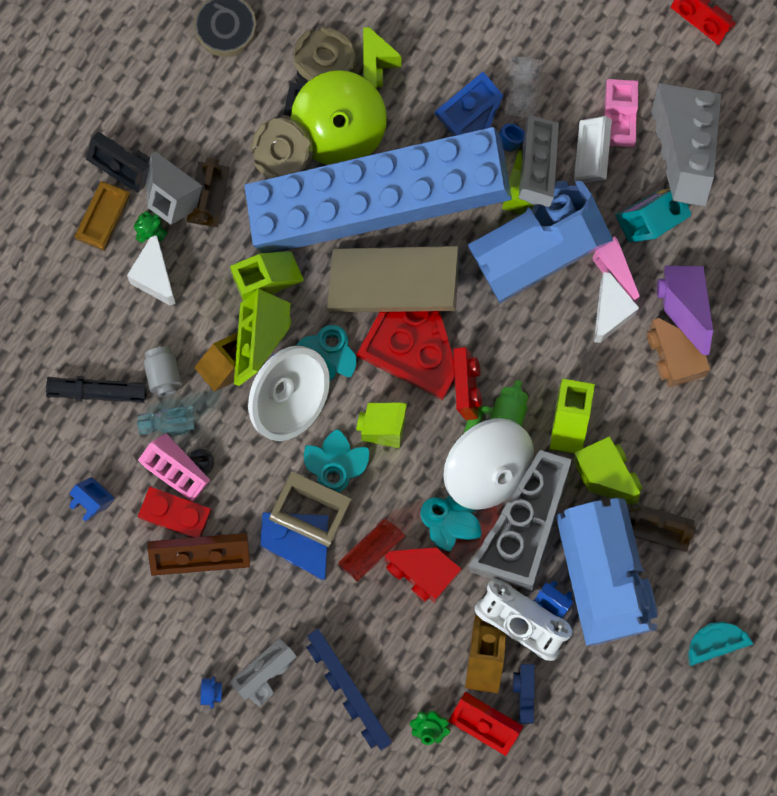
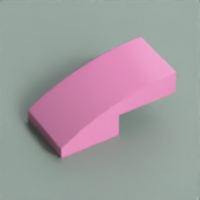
[604,79,638,148]

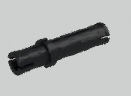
[46,376,146,404]

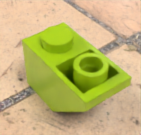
[230,251,304,301]
[549,378,595,454]
[573,436,642,505]

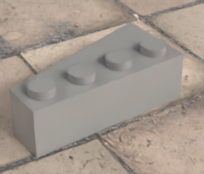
[651,83,721,207]
[468,450,572,592]

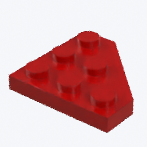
[357,311,455,401]

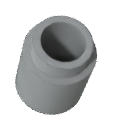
[143,346,182,397]

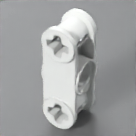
[474,579,573,661]

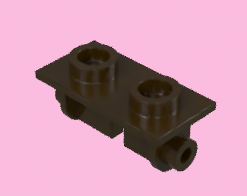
[186,158,230,228]
[629,504,696,552]

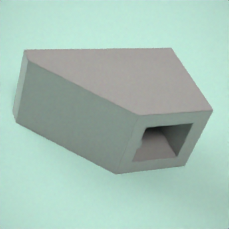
[146,151,202,225]

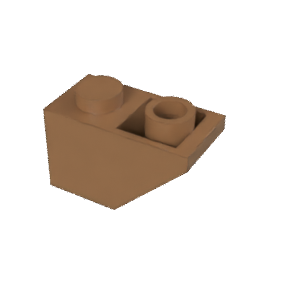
[646,318,711,388]

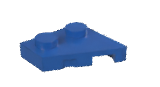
[434,72,503,136]
[261,512,329,580]

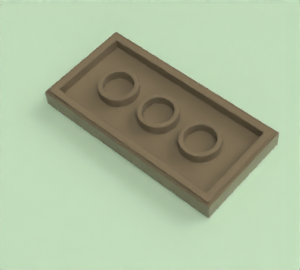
[327,246,460,312]

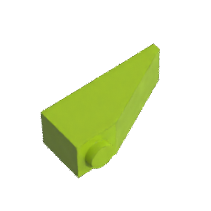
[234,288,291,386]

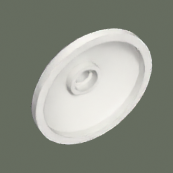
[248,346,329,441]
[444,418,534,510]

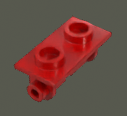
[670,0,736,45]

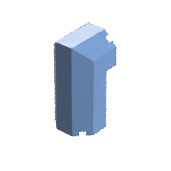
[468,181,613,304]
[556,498,658,646]

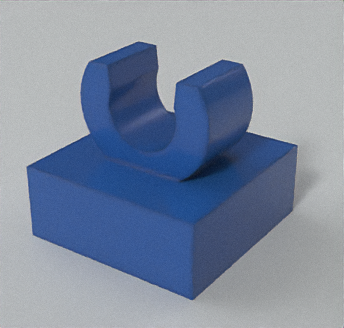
[69,477,115,521]
[533,581,573,618]

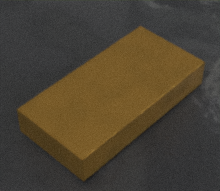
[74,181,131,251]

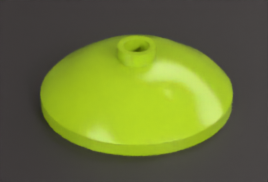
[291,70,387,165]

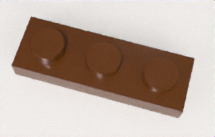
[147,533,250,576]

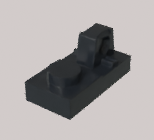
[86,132,150,193]

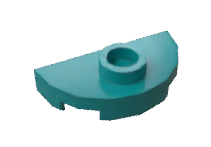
[687,621,754,667]

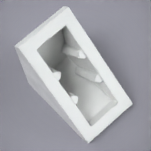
[127,236,176,305]
[594,272,639,343]

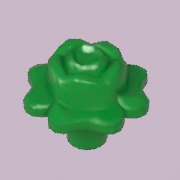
[133,211,167,243]
[409,711,451,745]

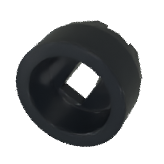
[189,449,214,475]

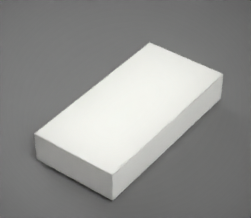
[574,116,612,183]

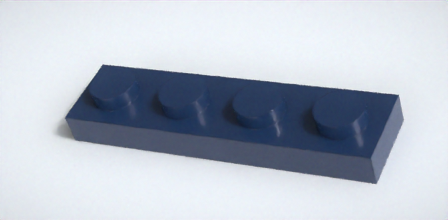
[306,629,392,751]

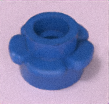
[200,675,222,709]

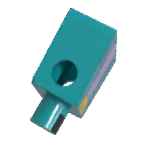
[615,188,691,243]

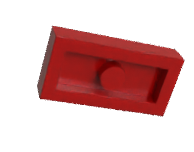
[453,347,482,421]
[137,486,212,538]
[448,692,523,756]

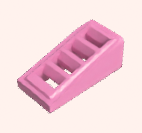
[592,236,640,304]
[138,433,210,502]

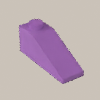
[657,266,713,355]

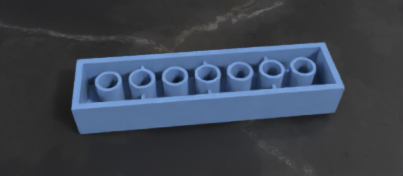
[244,127,512,253]

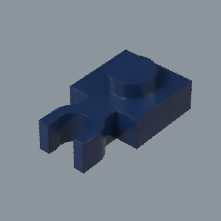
[512,664,534,724]

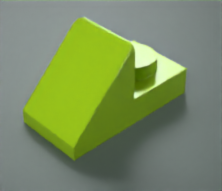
[363,27,402,89]

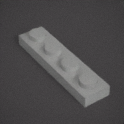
[518,115,559,207]

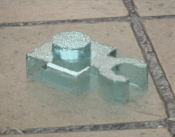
[137,406,195,435]

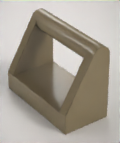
[269,471,352,547]

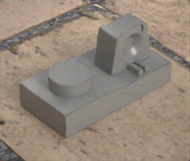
[229,638,297,706]

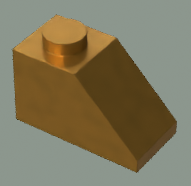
[194,332,238,391]
[465,615,506,693]

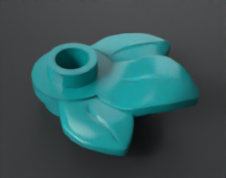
[296,325,356,382]
[304,429,369,493]
[420,496,482,552]

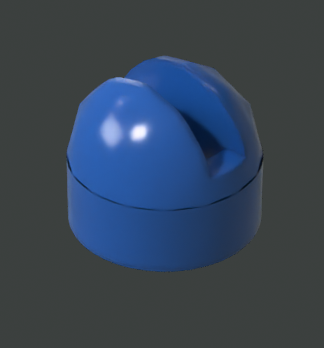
[499,123,524,152]

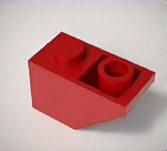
[385,547,461,603]

